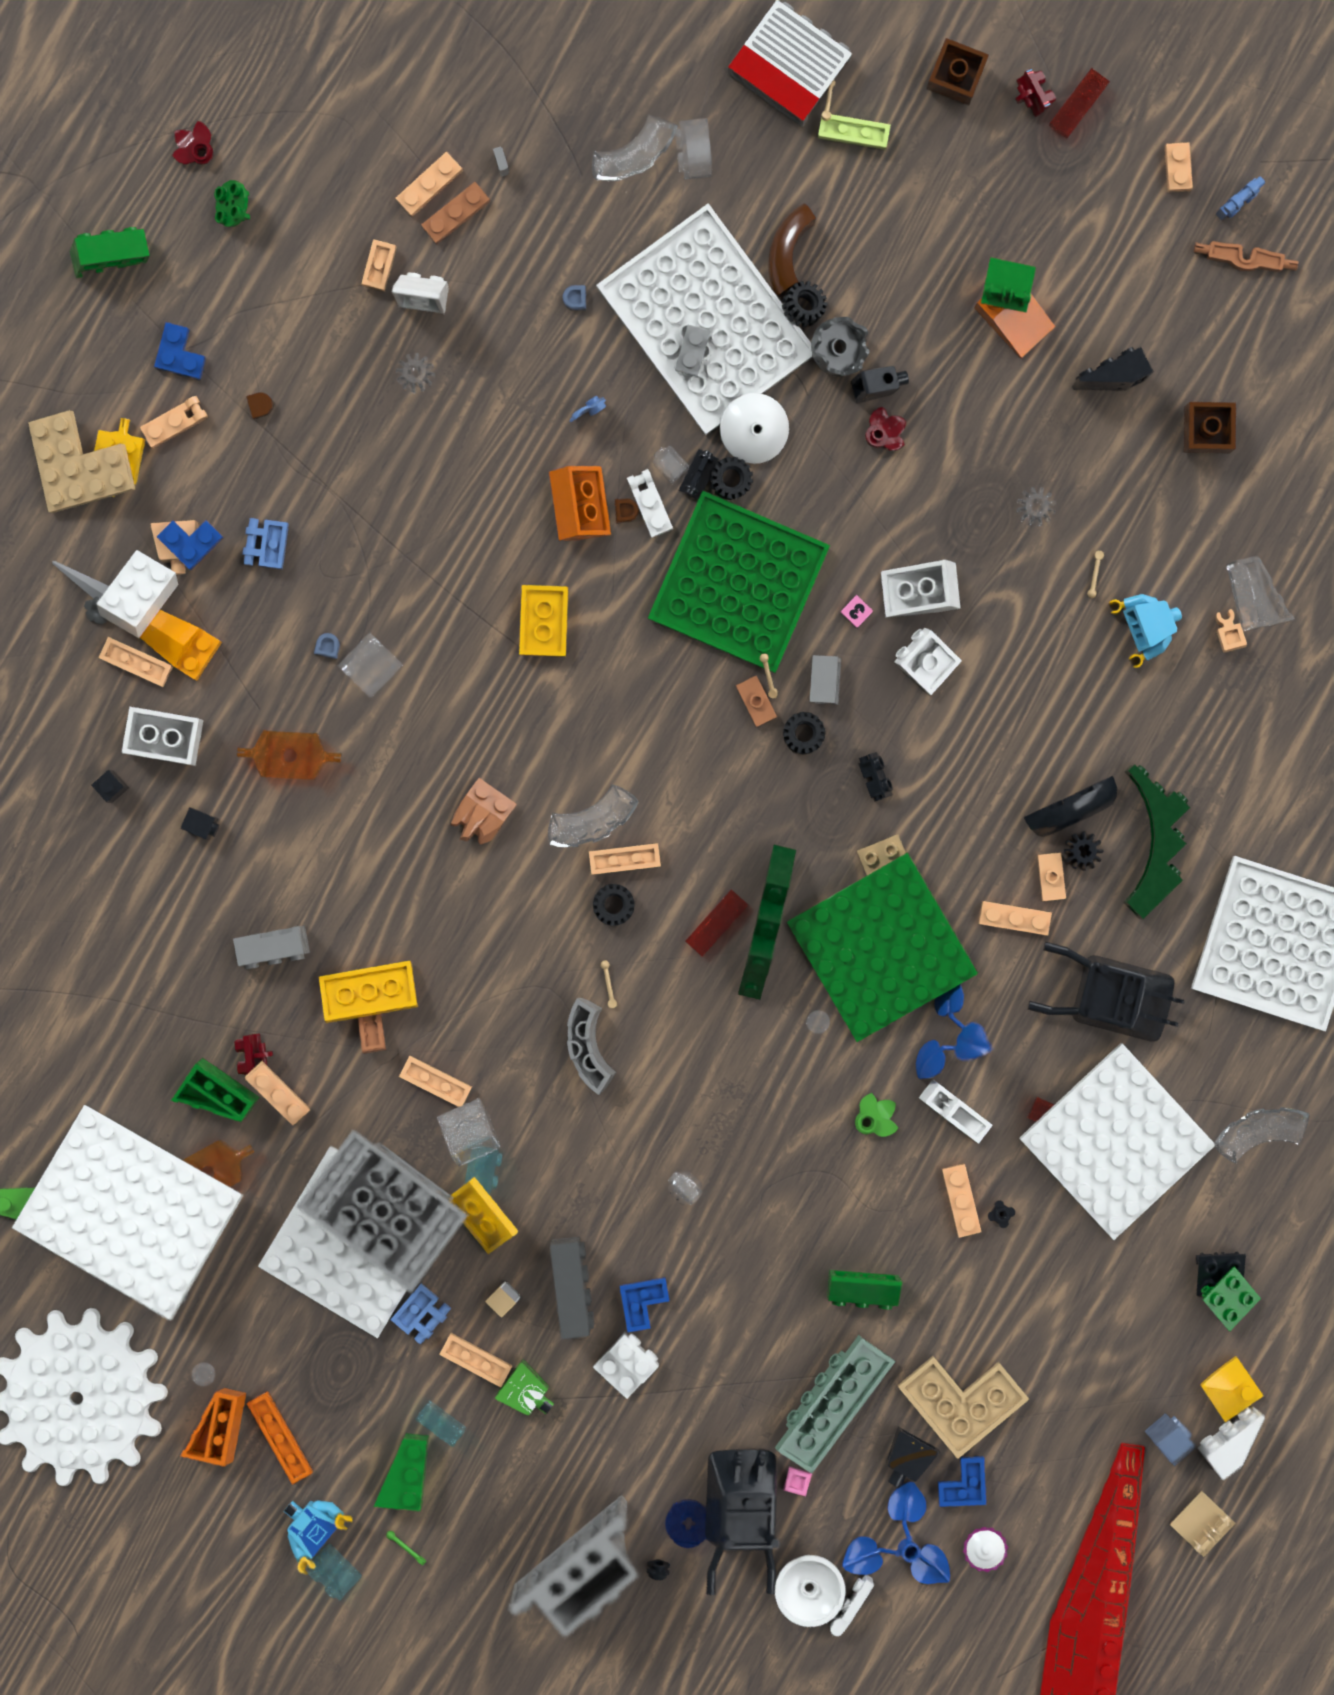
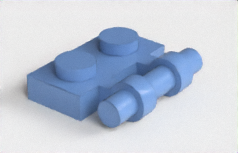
[1216,177,1265,221]
[242,518,289,570]
[391,1283,451,1344]

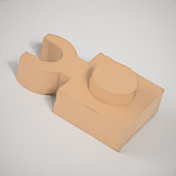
[1216,609,1247,653]

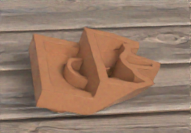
[450,778,517,845]

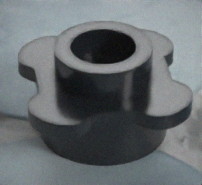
[988,1200,1015,1228]
[646,1559,670,1580]

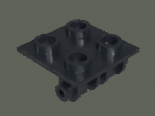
[1195,1252,1246,1296]

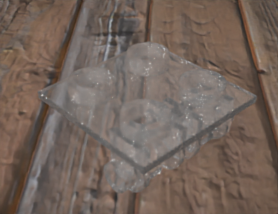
[338,633,403,698]

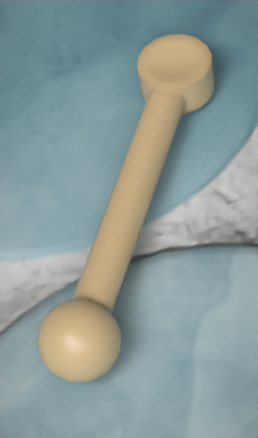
[821,80,835,121]
[1087,551,1104,598]
[760,654,778,698]
[601,960,617,1008]

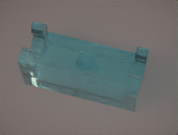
[415,1400,466,1447]

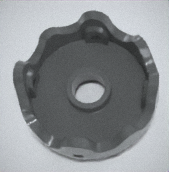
[811,317,869,377]

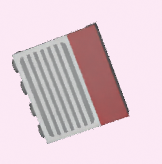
[728,0,852,127]

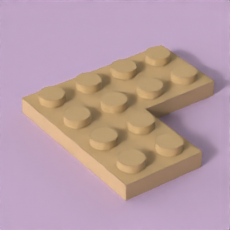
[28,410,135,513]
[897,1356,1029,1459]

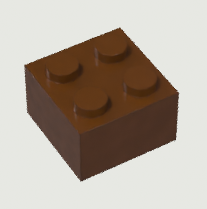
[926,38,989,105]
[1184,402,1236,454]

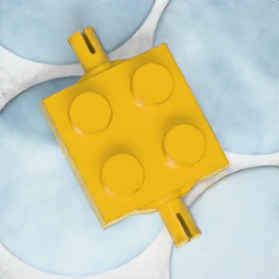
[94,418,145,497]

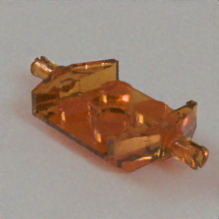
[237,730,342,780]
[183,1139,255,1187]

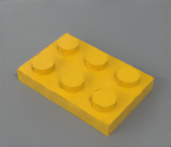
[519,585,568,657]
[451,1177,519,1254]

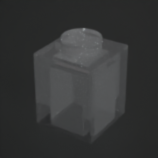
[653,445,689,484]

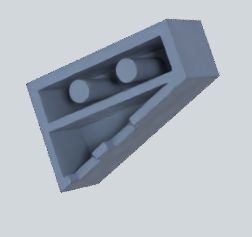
[1145,1413,1196,1467]

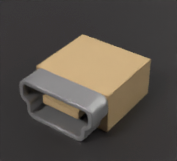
[485,1281,521,1318]

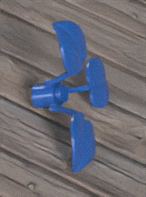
[916,984,992,1080]
[842,1482,950,1584]

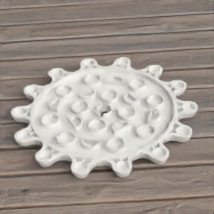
[0,1308,168,1486]

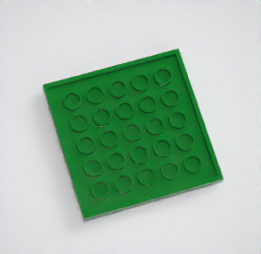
[648,491,830,673]
[787,852,978,1042]

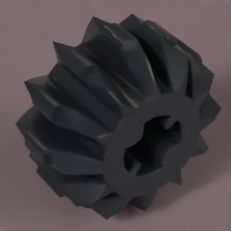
[1063,831,1104,871]

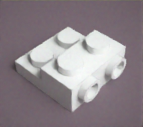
[894,628,962,695]
[593,1332,659,1399]

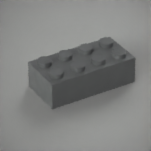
[550,1236,595,1339]

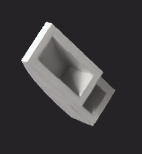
[919,1080,993,1144]

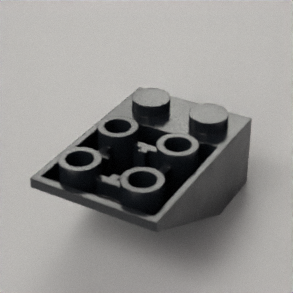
[1072,347,1154,391]

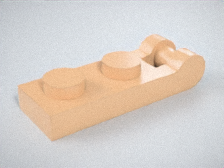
[140,396,208,449]

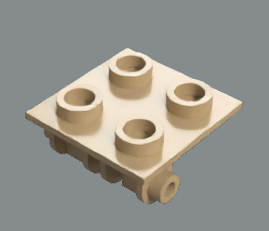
[857,834,906,875]
[1170,1491,1236,1557]

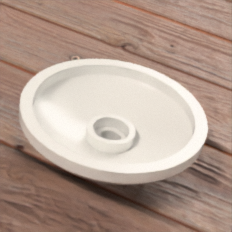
[720,393,789,464]
[775,1555,845,1627]

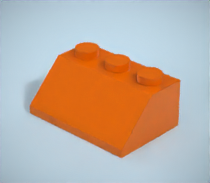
[549,466,611,541]

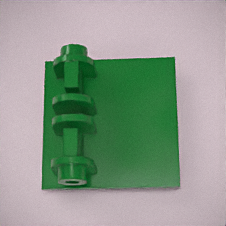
[981,257,1036,313]
[1201,1267,1261,1332]

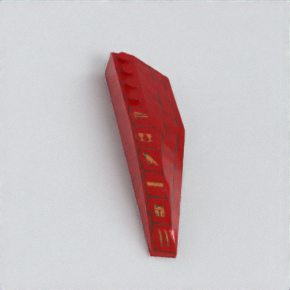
[1040,1443,1145,1695]

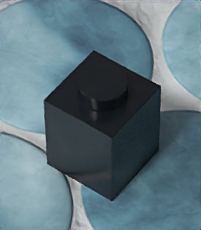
[91,770,129,803]
[180,807,220,840]

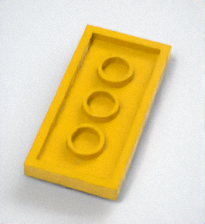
[319,961,418,1023]

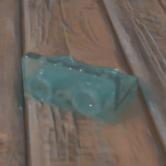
[464,1142,503,1194]
[307,1543,362,1601]

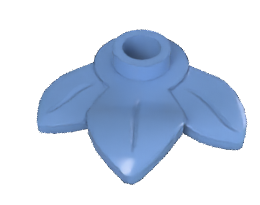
[570,396,606,423]

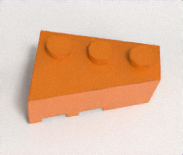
[181,1388,246,1466]

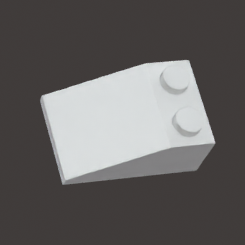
[392,273,449,314]
[881,560,960,617]

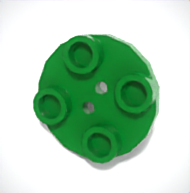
[214,180,250,227]

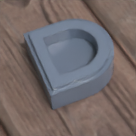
[563,285,586,310]
[314,633,340,659]

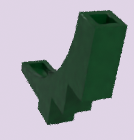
[1123,764,1190,919]
[738,845,796,1000]

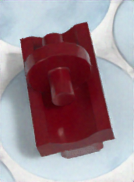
[1015,68,1056,117]
[234,1033,273,1075]

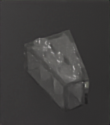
[1227,556,1295,632]

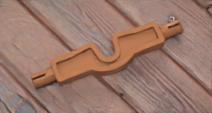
[1194,241,1298,272]

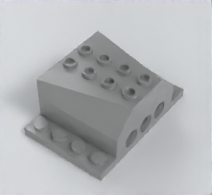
[297,1130,468,1293]
[509,1495,638,1637]

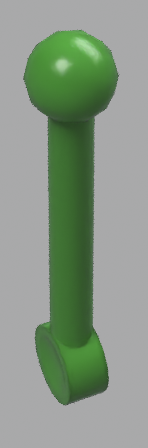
[386,1531,426,1565]

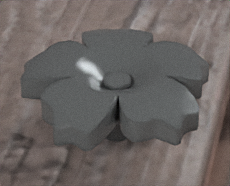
[84,596,107,624]

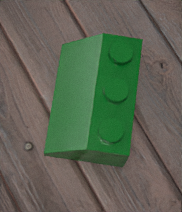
[827,1270,902,1310]

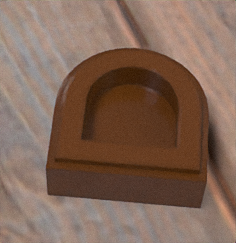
[246,392,273,419]
[615,498,639,523]

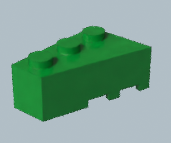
[70,227,150,278]
[171,1058,260,1122]
[374,1433,429,1511]

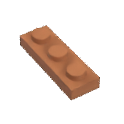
[421,182,490,245]

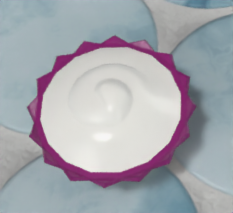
[963,1527,1009,1573]

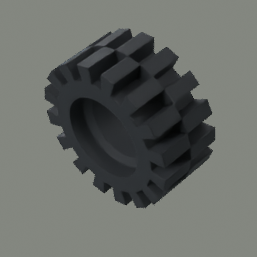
[782,281,827,327]
[709,457,753,500]
[783,712,825,754]
[593,884,635,926]

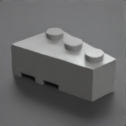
[233,926,310,970]

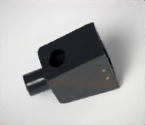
[850,366,909,404]
[886,1426,939,1488]

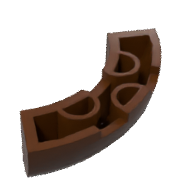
[768,203,816,298]

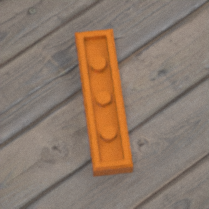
[246,1391,314,1485]

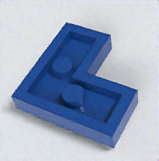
[154,322,206,380]
[157,520,224,570]
[620,1277,670,1332]
[938,1456,986,1507]

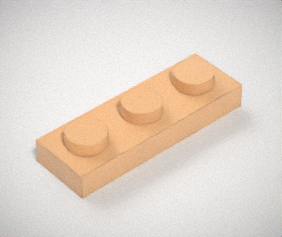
[396,151,463,217]
[99,637,173,687]
[589,843,661,875]
[978,901,1052,935]
[399,1056,472,1108]
[245,1061,310,1125]
[942,1163,981,1238]
[439,1333,512,1387]

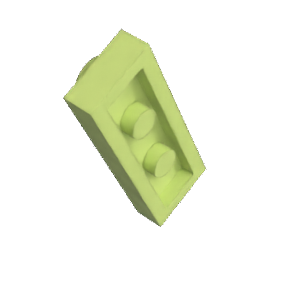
[818,114,890,150]

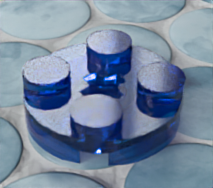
[665,1499,706,1548]

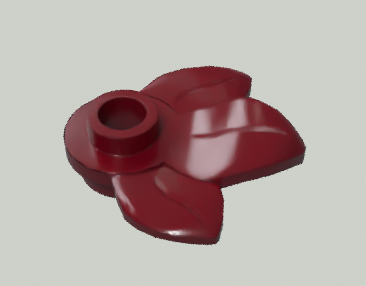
[172,121,214,165]
[865,407,906,451]

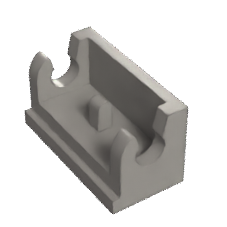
[810,655,841,705]

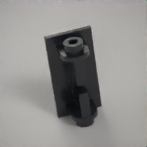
[679,449,719,500]
[858,752,893,802]

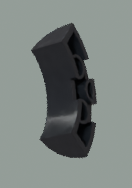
[1024,776,1117,837]

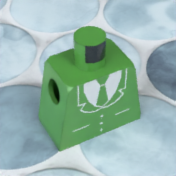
[495,1359,554,1416]

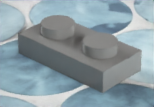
[675,325,710,377]

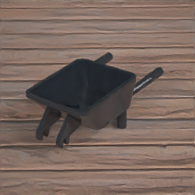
[1027,941,1185,1042]
[705,1449,780,1595]

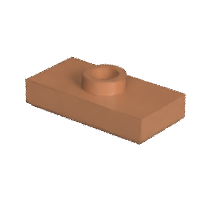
[736,675,777,727]
[358,1014,386,1054]

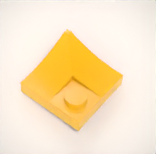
[1200,1356,1263,1422]

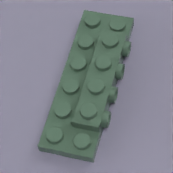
[775,1335,896,1474]

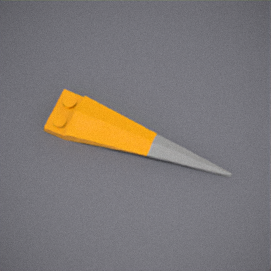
[52,561,222,681]

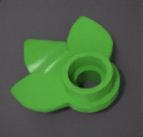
[855,1093,898,1137]

